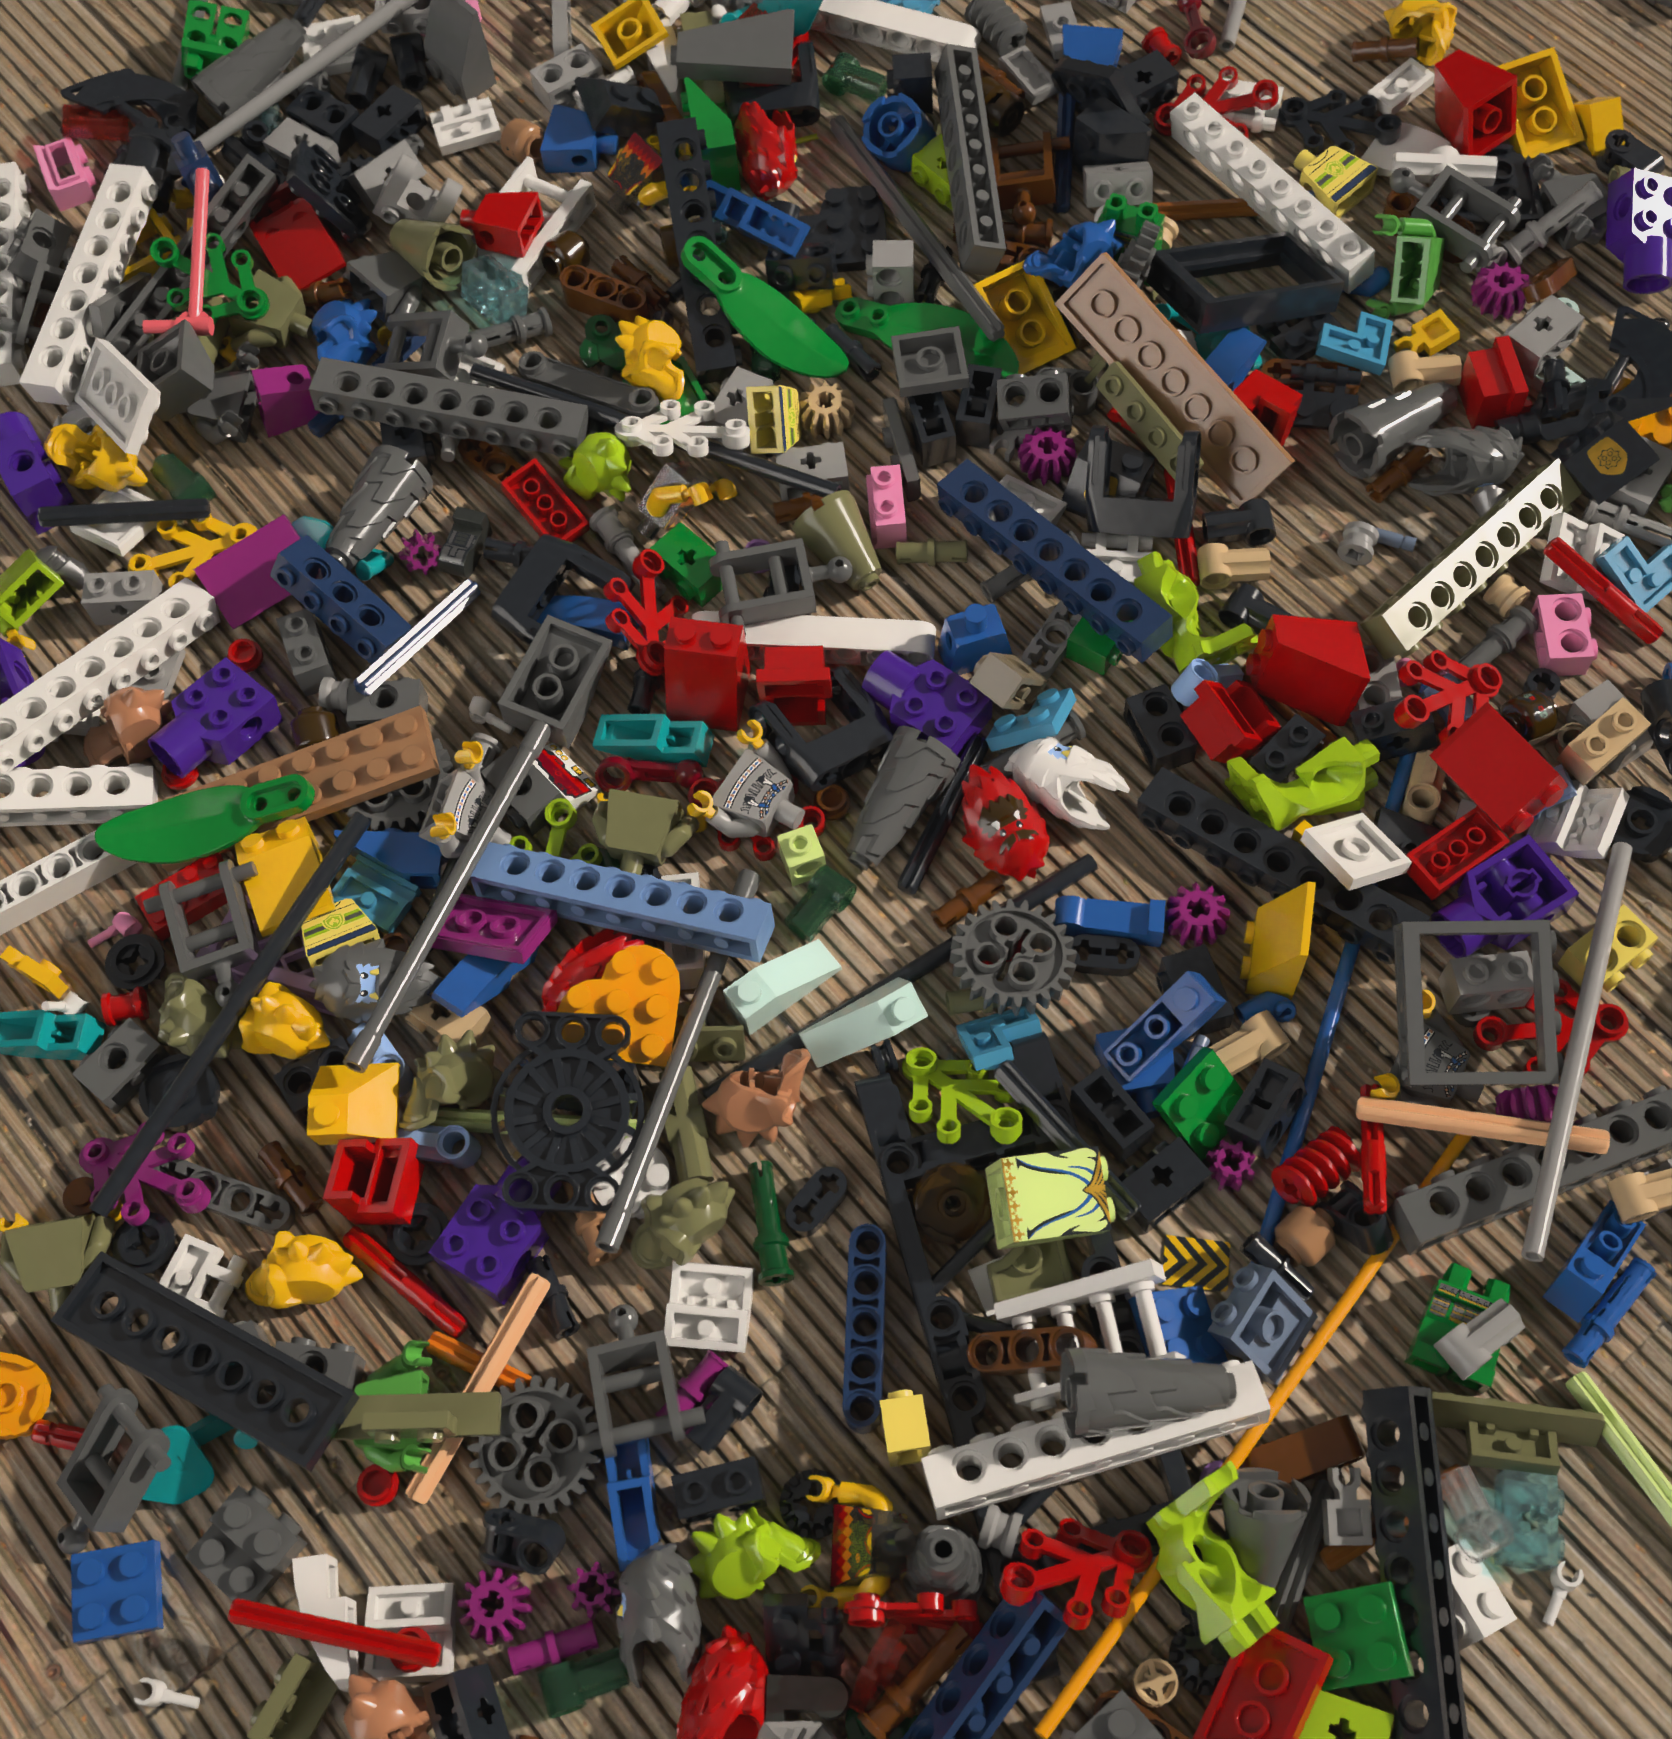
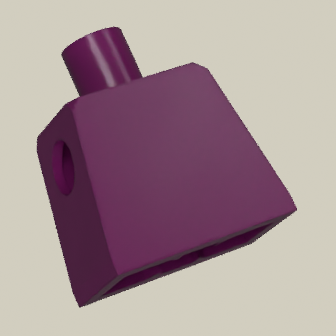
[251,364,319,438]

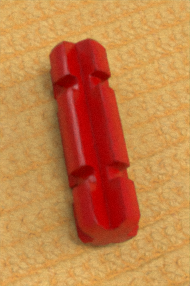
[31,1419,86,1451]

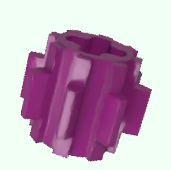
[398,529,442,575]
[1206,1140,1255,1192]
[567,1562,622,1620]

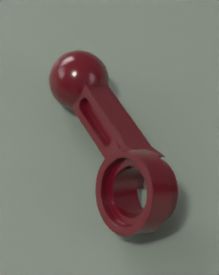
[1177,0,1217,60]
[595,756,704,793]

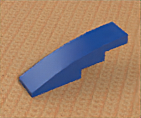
[706,180,811,257]

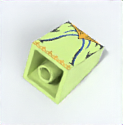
[985,1146,1115,1250]

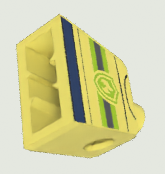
[1294,146,1378,219]
[746,385,801,454]
[301,898,380,977]

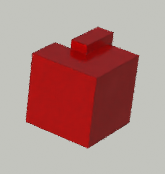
[1457,335,1533,429]
[1233,369,1303,447]
[756,645,832,726]
[1180,679,1282,764]
[323,1138,425,1225]

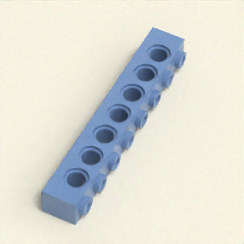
[470,842,775,963]

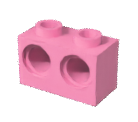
[1531,593,1598,676]

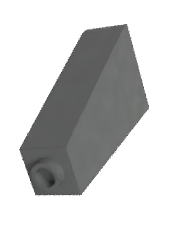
[670,9,795,85]

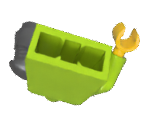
[0,546,90,657]

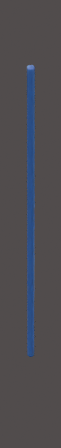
[1251,683,1428,1263]

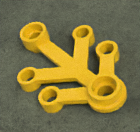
[127,513,257,588]

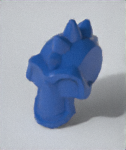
[1023,219,1125,288]
[312,298,377,365]

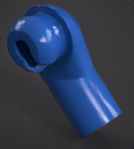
[1342,266,1391,297]
[1235,991,1297,1024]

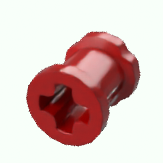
[1141,27,1182,67]
[101,986,150,1027]

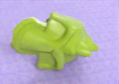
[558,432,632,502]
[688,1506,821,1601]

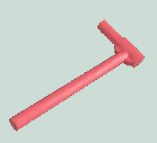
[142,168,214,336]

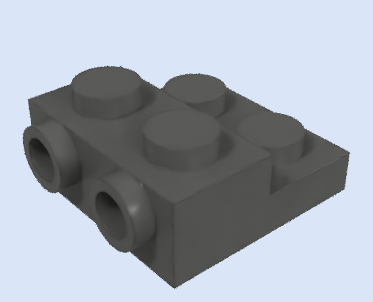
[891,326,969,397]
[185,1485,308,1602]

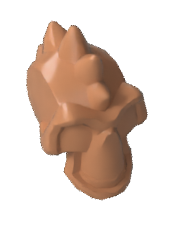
[83,686,173,767]
[702,1048,811,1148]
[344,1670,433,1739]

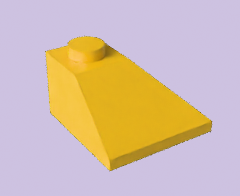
[591,0,670,70]
[307,1062,400,1145]

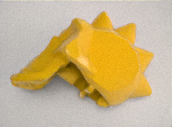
[1383,0,1457,66]
[615,316,685,402]
[43,424,148,492]
[238,982,330,1059]
[245,1231,363,1309]

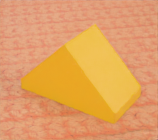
[1573,97,1625,156]

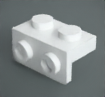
[1410,1538,1517,1651]

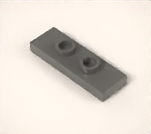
[88,272,152,339]
[882,397,921,502]

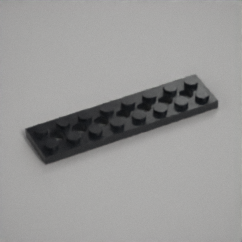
[51,1251,360,1472]

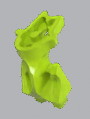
[1134,551,1258,675]
[1225,736,1380,832]
[1146,1461,1279,1659]

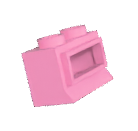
[33,137,97,212]
[866,464,907,549]

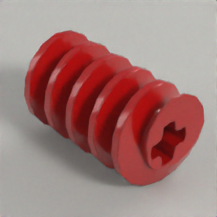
[1271,1125,1361,1207]

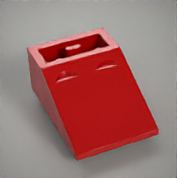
[249,181,347,289]

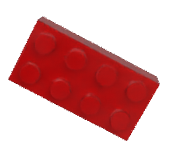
[501,458,589,543]
[1406,806,1510,901]
[134,852,228,941]

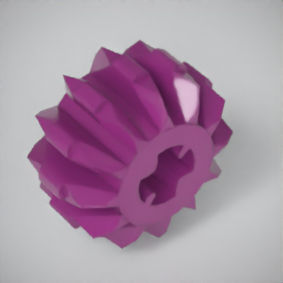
[1470,261,1529,320]
[1018,425,1077,486]
[1164,882,1230,947]
[1495,1084,1558,1122]
[458,1567,533,1646]

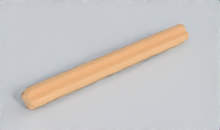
[1356,1096,1610,1154]
[405,1273,551,1504]

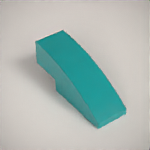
[592,714,715,767]
[0,1010,106,1060]

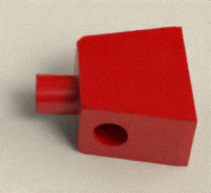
[460,192,544,258]

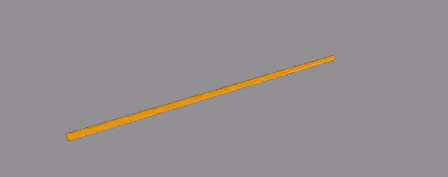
[1034,1134,1472,1739]

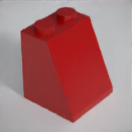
[1434,49,1517,156]
[1246,614,1371,726]
[664,617,751,732]
[1429,702,1569,838]

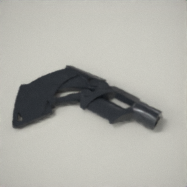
[61,68,199,214]
[1494,306,1672,445]

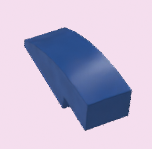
[1205,327,1267,391]
[536,595,639,651]
[431,945,540,1018]
[605,1437,661,1572]

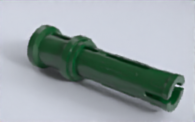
[747,1161,795,1286]

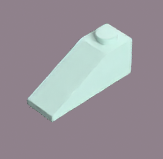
[723,939,842,1035]
[798,977,928,1068]

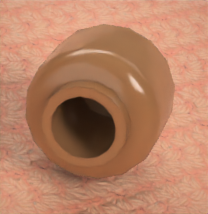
[500,118,545,164]
[1274,1205,1336,1267]

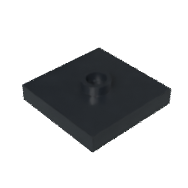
[1373,806,1441,904]

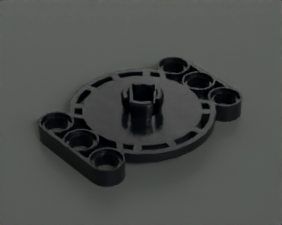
[490,1011,645,1214]

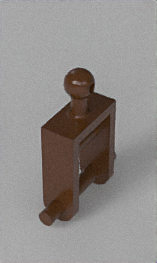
[990,130,1071,226]

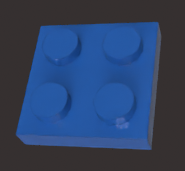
[1128,1285,1228,1365]
[71,1540,163,1644]

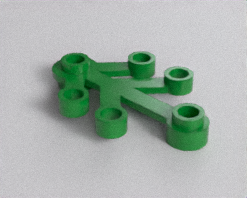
[150,233,270,325]

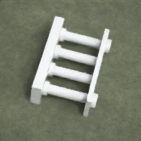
[469,156,597,296]
[994,1259,1186,1412]

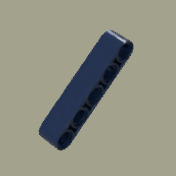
[842,1224,887,1435]

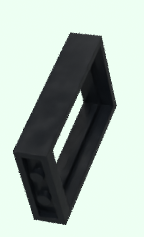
[1146,231,1345,334]

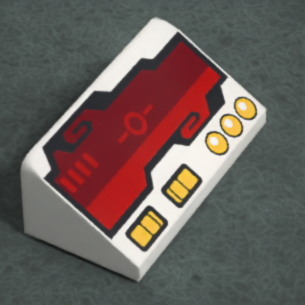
[533,743,601,811]

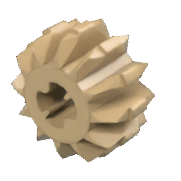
[799,380,855,440]

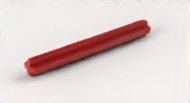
[228,1598,442,1668]

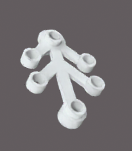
[615,399,750,457]

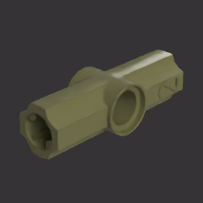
[658,1066,714,1183]

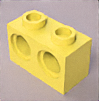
[1558,904,1658,993]
[880,1390,931,1467]

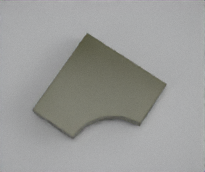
[986,1240,1074,1303]

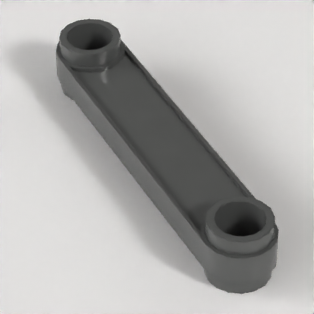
[519,351,660,418]

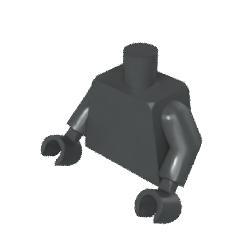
[1528,153,1608,251]
[184,341,260,445]

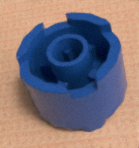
[861,93,936,173]

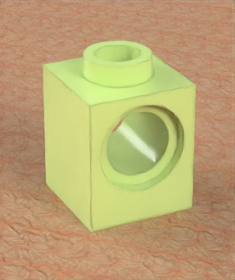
[777,824,827,887]

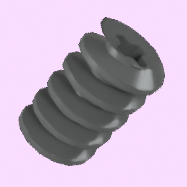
[964,0,1028,57]

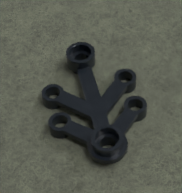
[1278,89,1402,156]

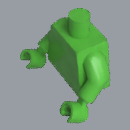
[1365,214,1445,319]
[353,1340,432,1474]

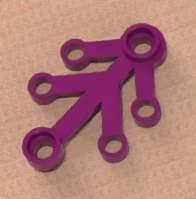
[79,1122,211,1226]

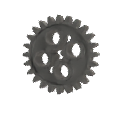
[1117,220,1160,290]
[343,738,455,832]
[950,899,1077,1016]
[467,1375,604,1516]

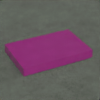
[193,514,301,630]
[431,894,558,964]

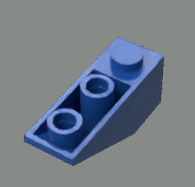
[334,828,449,889]
[1103,971,1227,1083]
[1542,1200,1646,1323]

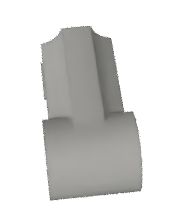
[1434,1298,1525,1381]

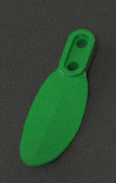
[681,236,849,378]
[835,297,1019,379]
[94,774,315,864]

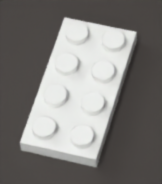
[74,338,161,456]

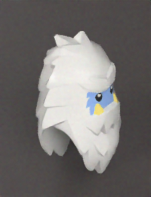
[1004,736,1130,830]

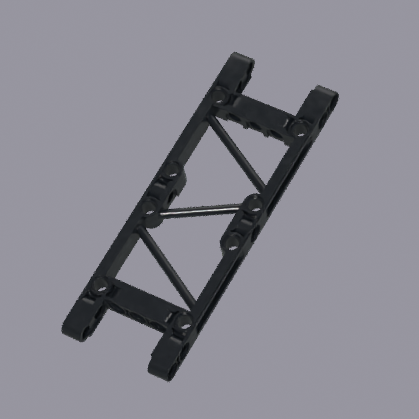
[854,1031,1203,1684]

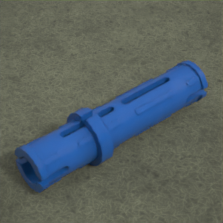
[1562,1257,1657,1368]

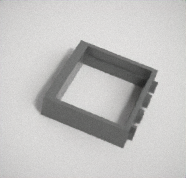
[1393,920,1564,1087]

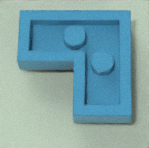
[1315,311,1394,376]
[1595,535,1672,613]
[986,688,1076,752]
[956,1006,1042,1071]

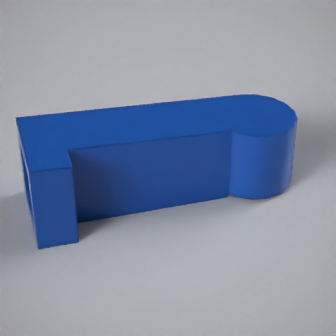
[1054,896,1166,948]

